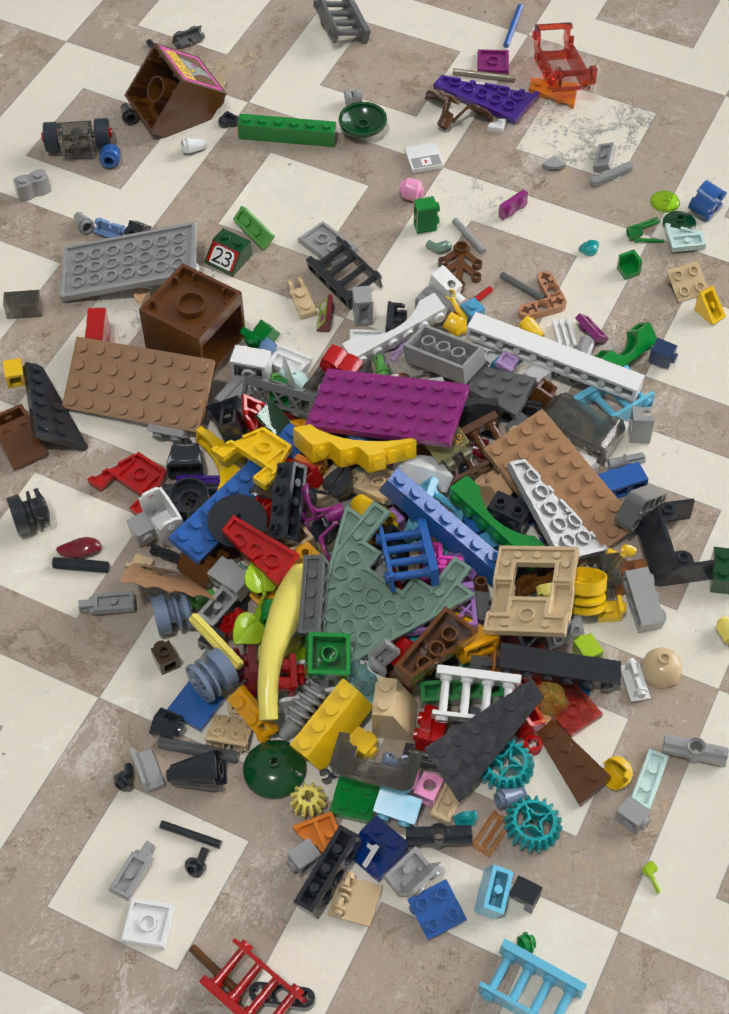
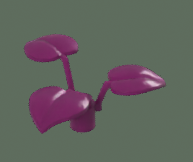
[301,483,344,563]

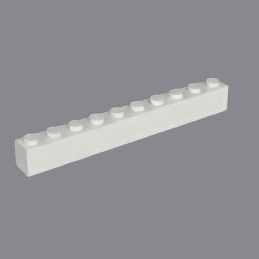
[466,312,645,402]

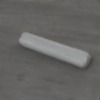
[590,161,634,187]

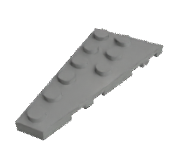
[506,459,608,560]

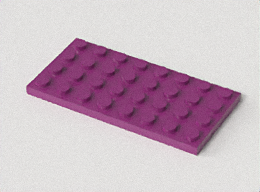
[305,368,470,447]

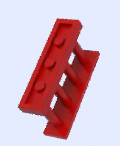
[199,938,307,1014]

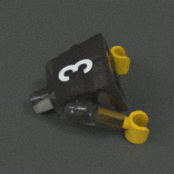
[587,544,636,599]

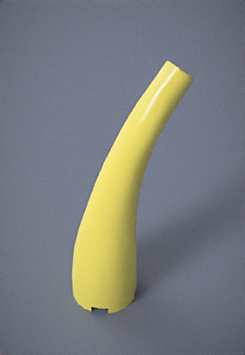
[257,564,303,721]

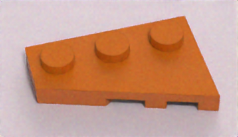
[529,78,578,109]

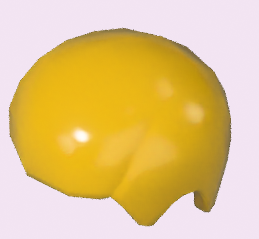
[603,755,633,791]

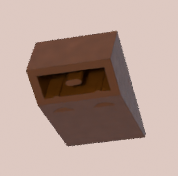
[0,403,48,470]
[176,544,242,590]

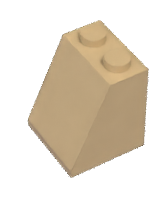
[372,677,417,741]

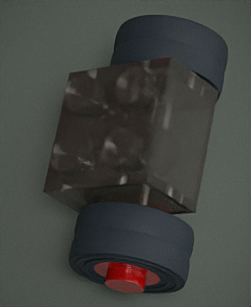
[41,118,113,161]

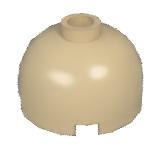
[641,647,682,689]

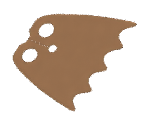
[120,563,217,601]

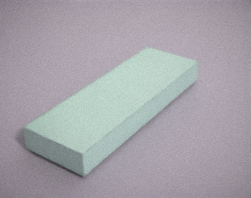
[631,748,669,809]

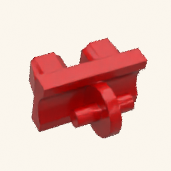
[278,653,307,697]

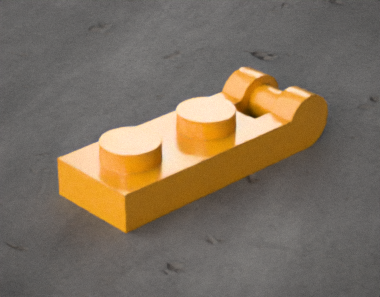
[227,685,279,743]

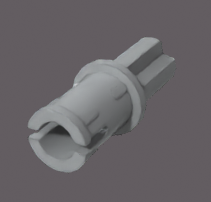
[607,452,646,470]

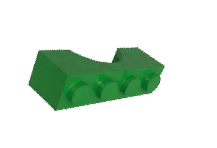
[594,322,657,367]

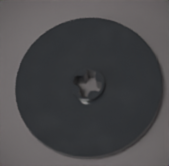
[208,494,267,548]

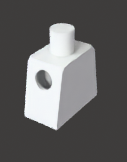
[428,265,466,307]

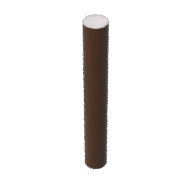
[189,944,237,991]

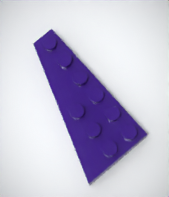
[433,75,539,124]

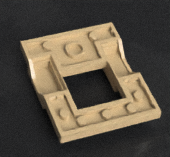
[483,546,580,637]

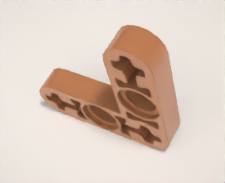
[518,271,567,320]

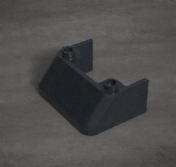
[635,498,715,587]

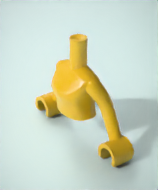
[442,289,468,337]

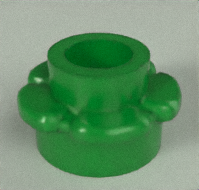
[517,932,536,953]

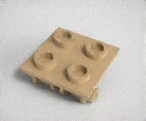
[665,261,708,303]
[205,714,252,753]
[327,871,383,927]

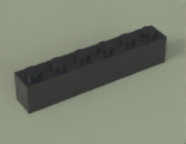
[494,642,622,692]

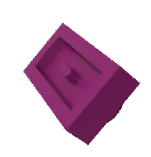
[498,189,528,220]
[575,313,609,344]

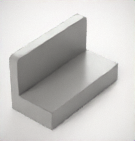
[129,747,165,795]

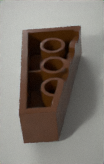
[392,606,478,687]

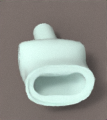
[279,368,311,390]

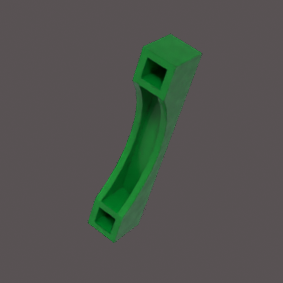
[449,475,545,572]

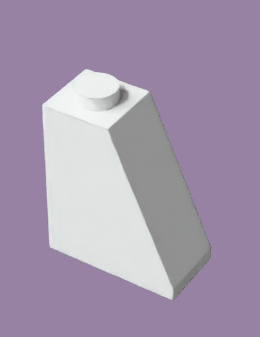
[392,455,453,493]

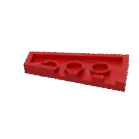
[222,515,300,588]

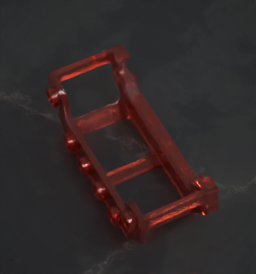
[532,22,598,93]

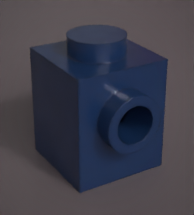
[648,338,679,369]

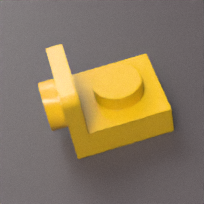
[597,595,627,623]

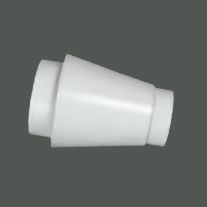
[181,138,206,154]

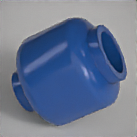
[99,144,121,169]

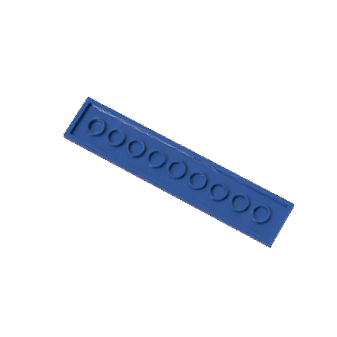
[168,423,305,565]

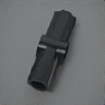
[406,823,472,850]

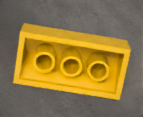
[289,678,373,771]

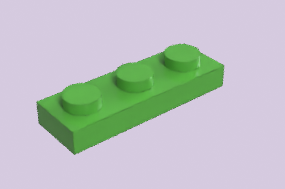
[233,206,275,250]

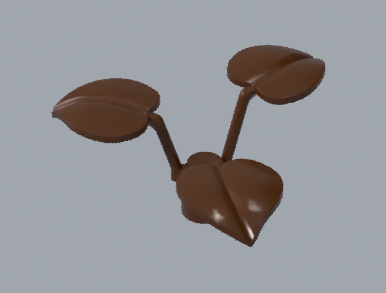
[425,89,494,130]

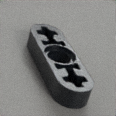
[249,982,315,1011]

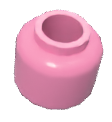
[399,178,425,202]

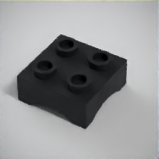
[460,397,499,437]

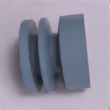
[150,591,193,636]
[185,647,239,703]

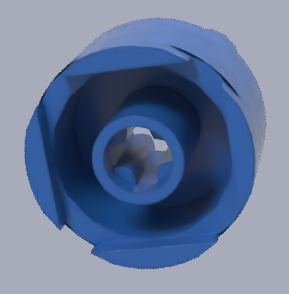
[688,180,727,221]

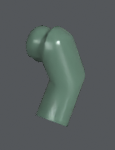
[426,240,452,254]

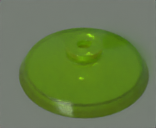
[650,190,680,213]

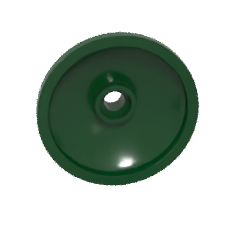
[339,102,387,138]
[243,740,307,800]

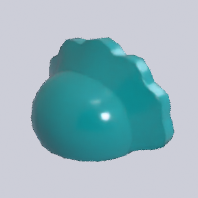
[578,240,599,256]
[453,810,477,826]

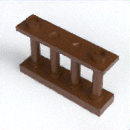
[443,410,502,487]

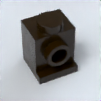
[151,640,181,675]

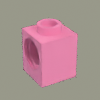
[413,771,444,809]

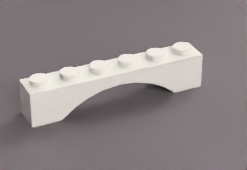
[342,293,447,366]

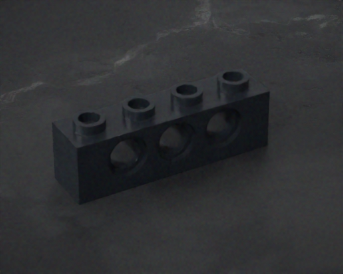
[293,825,363,919]

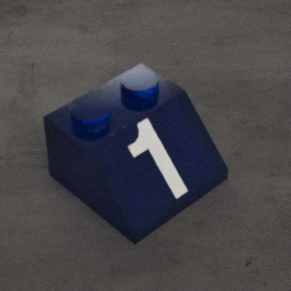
[353,815,409,883]

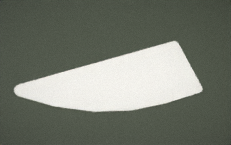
[282,355,305,419]

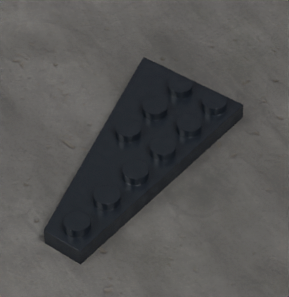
[23,362,88,451]
[424,679,544,803]

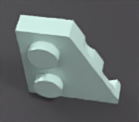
[664,223,706,252]

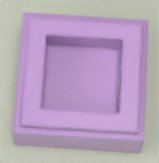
[494,350,519,372]

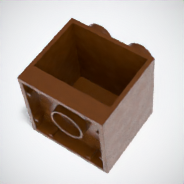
[139,263,245,371]

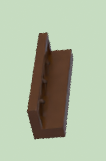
[514,567,555,597]

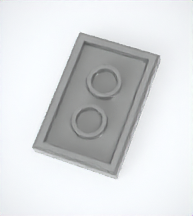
[298,221,358,268]

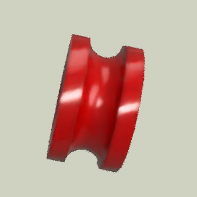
[523,735,542,756]

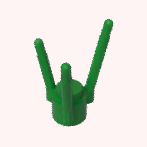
[626,217,665,243]

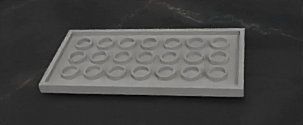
[60,222,197,302]

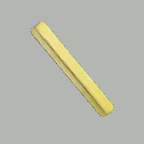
[189,613,244,670]

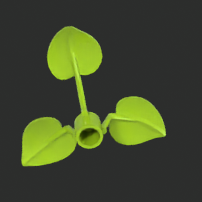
[233,562,276,645]

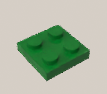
[329,774,381,825]

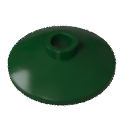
[662,211,696,230]

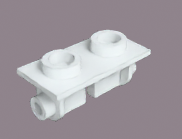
[621,658,651,702]

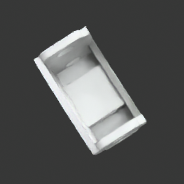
[138,487,183,547]

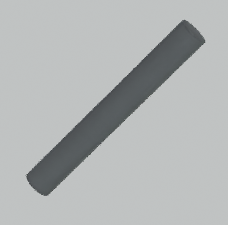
[500,272,546,300]

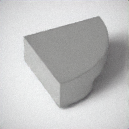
[542,155,566,171]

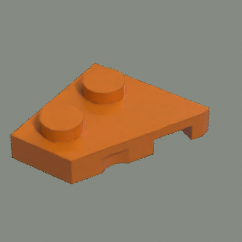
[293,811,338,855]

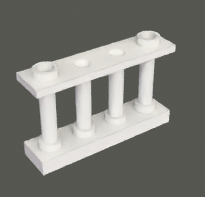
[431,665,521,723]

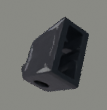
[166,438,204,478]

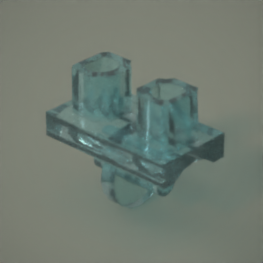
[347,660,378,696]

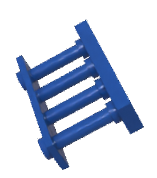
[375,518,440,592]

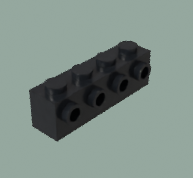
[268,461,308,544]

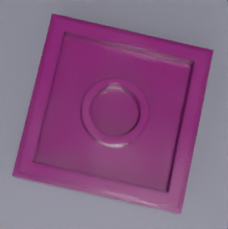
[477,49,509,75]

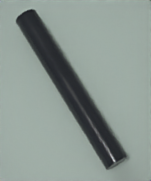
[159,820,223,849]

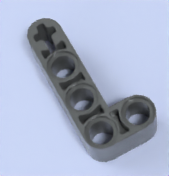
[614,484,667,532]

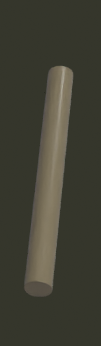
[453,68,516,82]

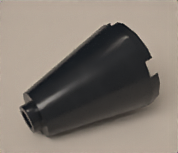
[166,748,227,791]

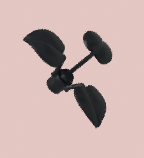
[302,466,352,544]

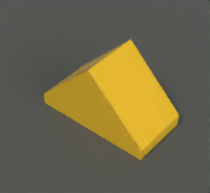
[694,285,726,325]

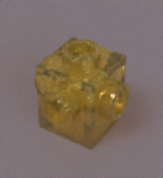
[537,682,569,716]

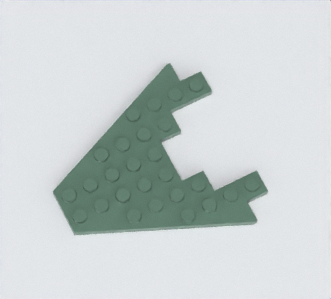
[325,501,475,666]

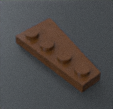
[537,719,611,807]

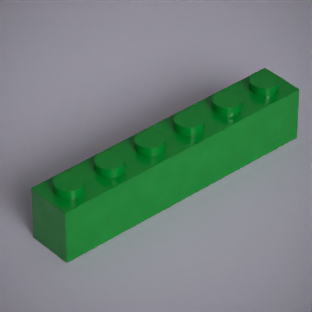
[237,113,337,147]

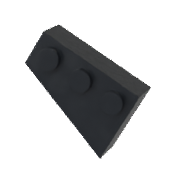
[206,395,246,443]

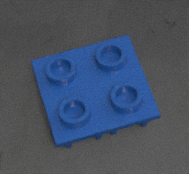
[407,879,467,940]

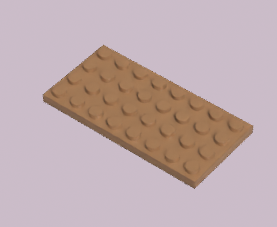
[62,336,216,433]
[482,409,639,567]

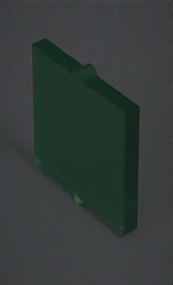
[255,399,290,437]

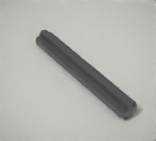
[157,736,239,763]

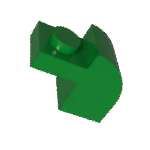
[240,319,281,349]

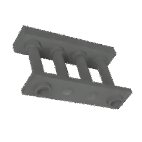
[313,0,371,44]

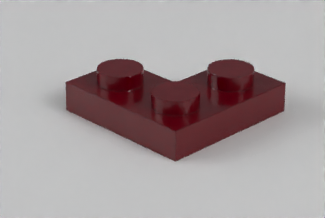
[242,645,258,699]

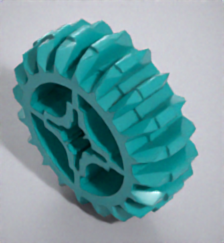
[481,738,535,792]
[503,795,563,854]

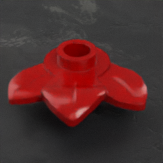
[386,636,414,667]

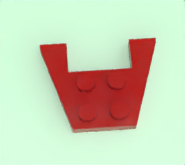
[87,452,167,516]

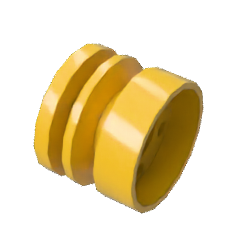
[572,567,607,616]

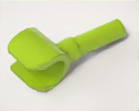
[642,861,662,894]

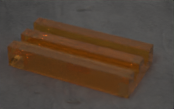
[471,810,507,858]

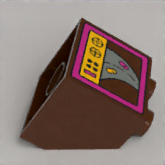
[124,43,227,137]

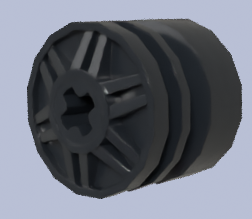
[168,477,210,523]
[6,488,51,536]

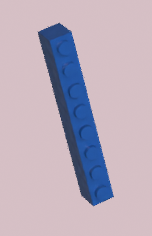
[379,468,519,587]

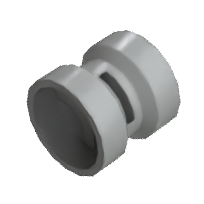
[344,88,362,106]

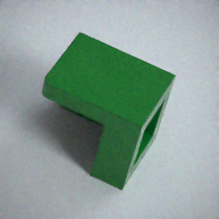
[617,249,642,280]

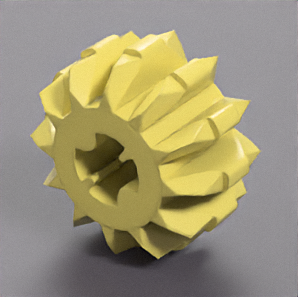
[290,782,326,819]

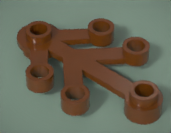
[438,241,483,294]

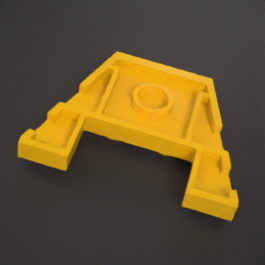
[211,427,292,491]

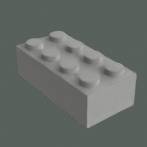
[403,324,485,384]

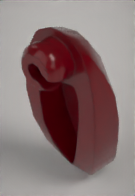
[56,537,102,559]

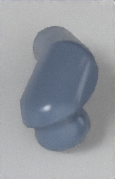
[381,752,410,770]

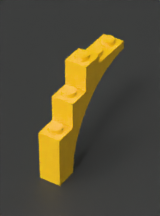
[293,424,417,473]
[195,426,246,491]

